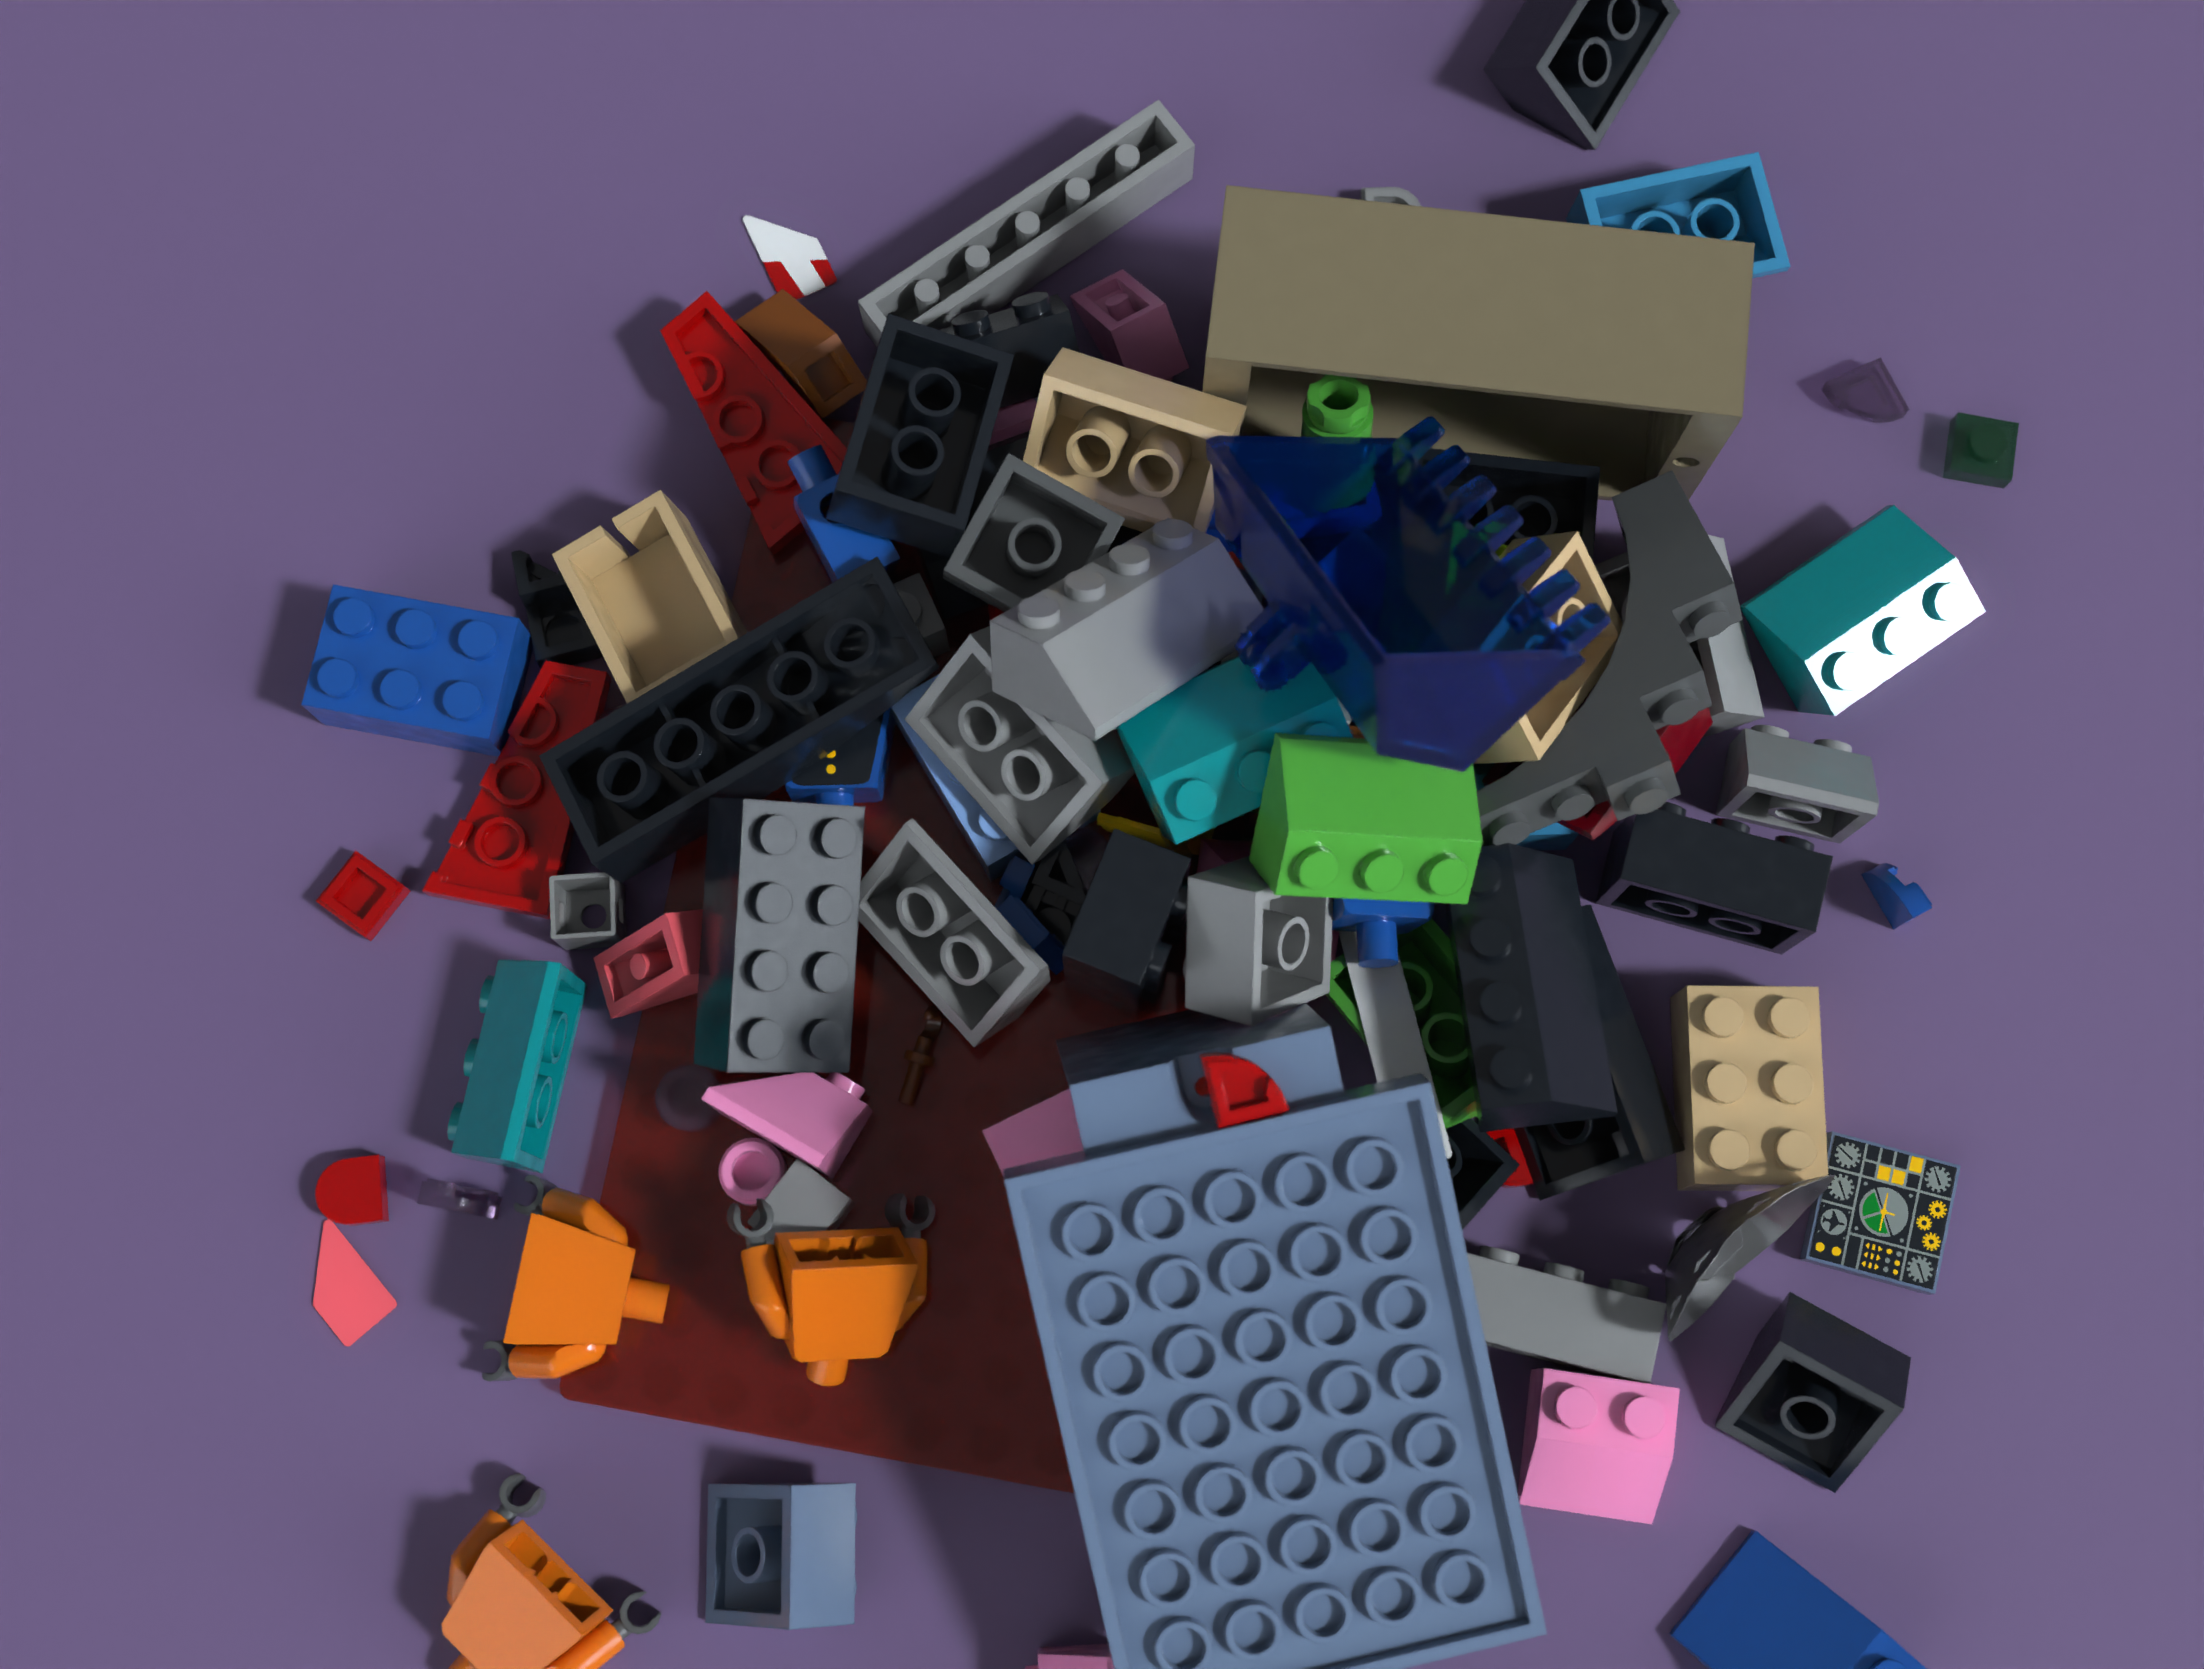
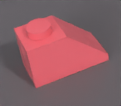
[593,909,703,1018]

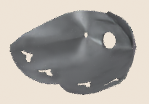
[1665,1175,1835,1341]

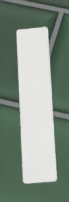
[1338,931,1452,1159]

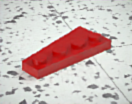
[660,291,847,555]
[422,660,612,919]

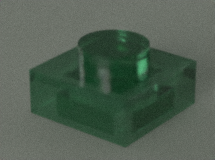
[1943,412,2019,489]

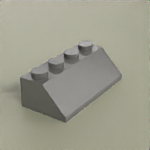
[990,518,1269,741]

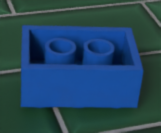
[301,584,533,757]

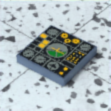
[1800,1131,1961,1295]

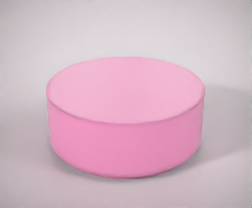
[719,1138,787,1206]

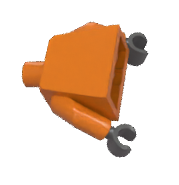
[482,1175,670,1382]
[727,1193,936,1386]
[441,1474,661,1669]

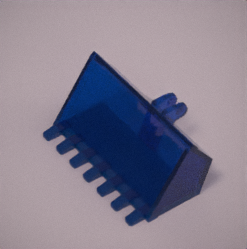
[1206,416,1610,772]

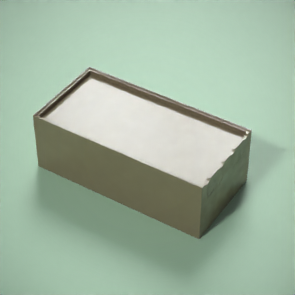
[1202,185,1755,501]

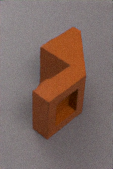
[734,289,867,419]

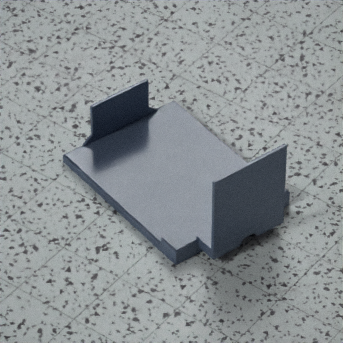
[1003,1003,1547,1669]

